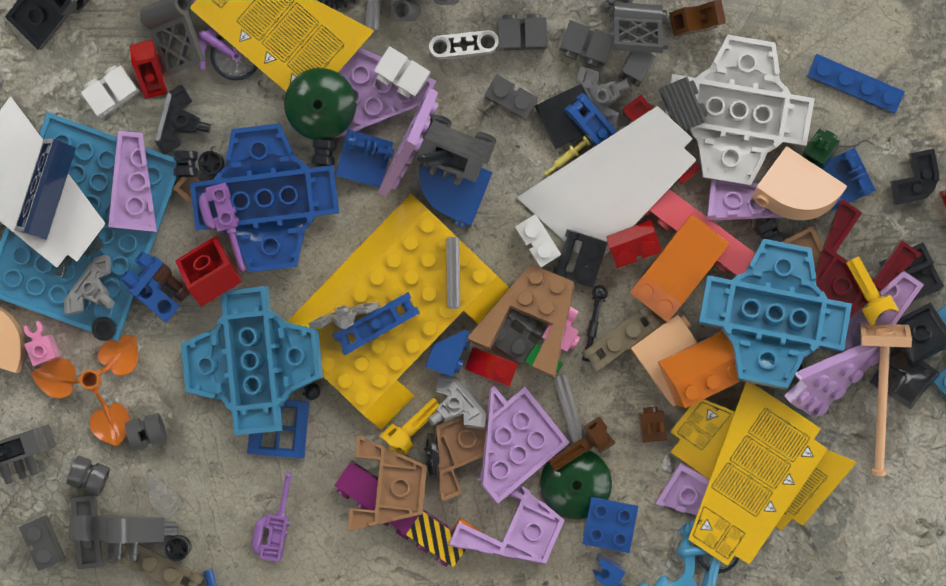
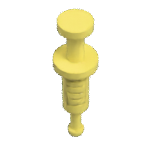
[544,135,592,177]

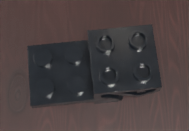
[5,0,89,50]

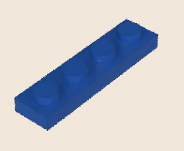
[806,54,905,114]

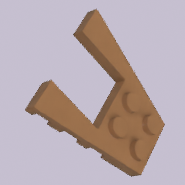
[468,264,575,378]

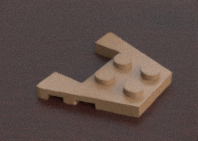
[435,415,487,501]
[347,436,427,531]

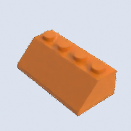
[658,331,741,408]

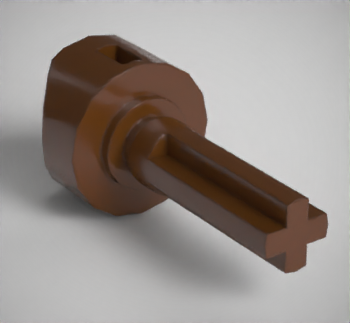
[549,417,616,471]

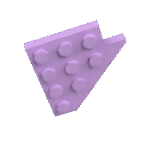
[320,48,437,139]
[378,87,439,197]
[785,345,880,418]
[481,386,570,504]

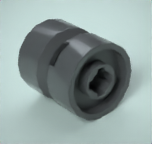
[125,412,167,451]
[66,455,110,496]

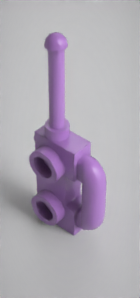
[199,183,246,272]
[252,472,292,562]

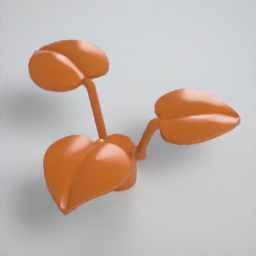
[32,335,139,446]

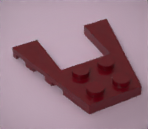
[815,199,921,318]

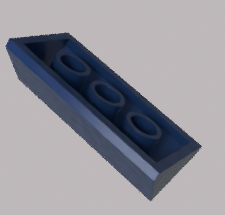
[14,139,76,240]

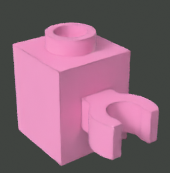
[541,307,580,352]
[24,321,61,366]

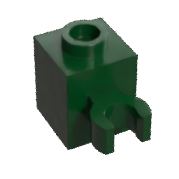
[802,128,840,170]

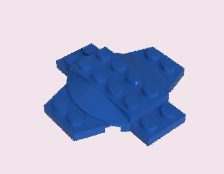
[190,123,340,273]

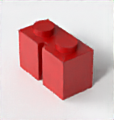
[606,220,663,269]

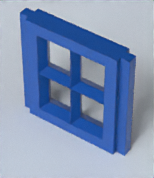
[247,399,310,459]

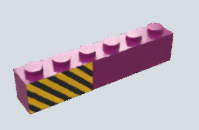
[334,460,466,567]

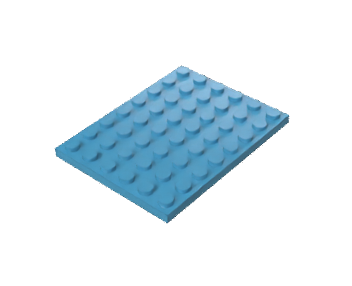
[0,112,178,341]

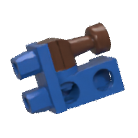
[120,252,190,323]

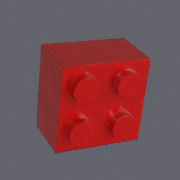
[175,236,242,307]

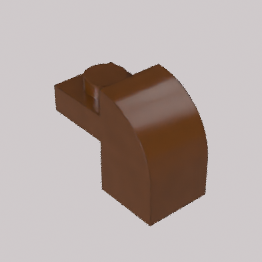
[669,0,726,36]

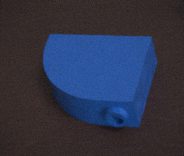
[419,166,493,229]

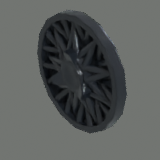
[424,433,439,478]

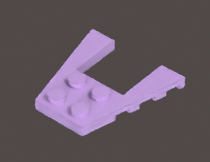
[448,470,565,565]

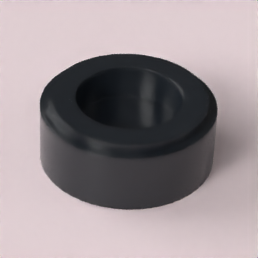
[91,317,117,341]

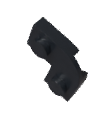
[890,149,939,205]

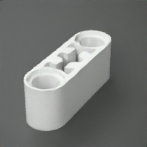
[429,30,499,60]

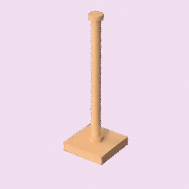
[860,323,912,476]

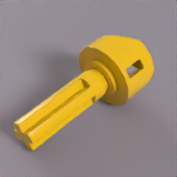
[846,256,899,326]
[380,398,440,456]

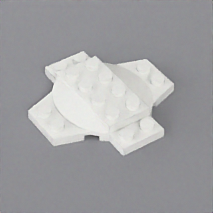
[665,35,815,186]

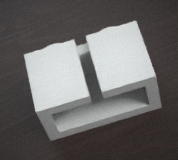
[374,46,431,99]
[81,65,141,118]
[515,214,561,268]

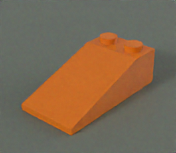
[630,214,730,322]

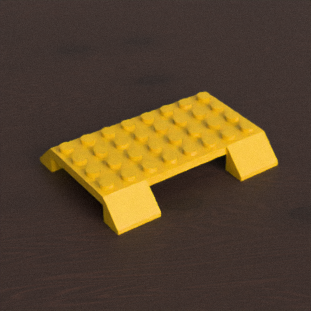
[287,193,510,430]

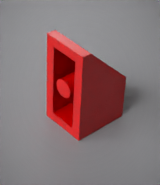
[130,39,168,99]
[465,347,518,386]

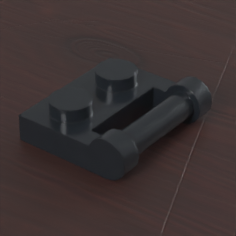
[553,229,608,288]

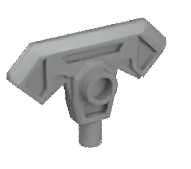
[576,66,632,129]
[64,254,115,315]
[308,302,379,329]
[428,374,487,429]

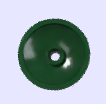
[284,68,356,140]
[540,449,612,519]

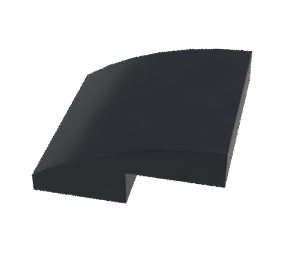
[535,84,587,149]
[879,242,944,303]

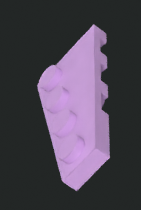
[108,131,157,232]
[706,179,783,221]
[655,462,710,515]

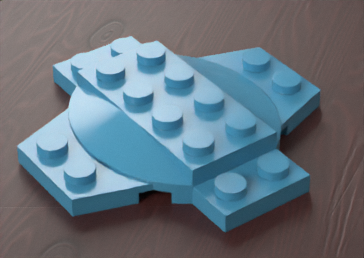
[698,239,852,390]
[181,286,323,435]

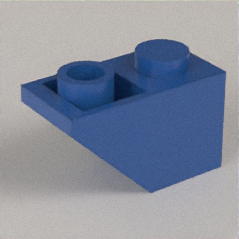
[425,330,470,377]

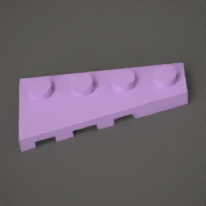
[845,271,924,350]

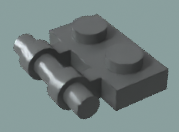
[494,309,544,363]

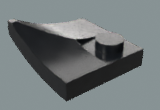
[870,347,940,410]

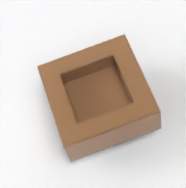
[173,177,201,204]

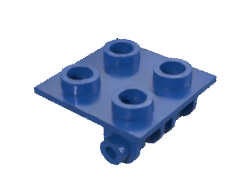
[335,129,394,188]
[823,147,876,211]
[582,497,639,553]

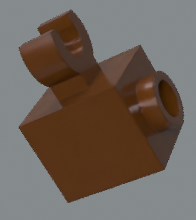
[638,406,667,443]

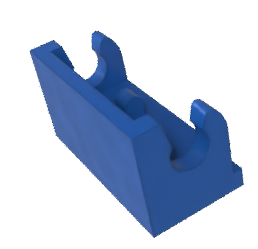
[593,553,625,586]

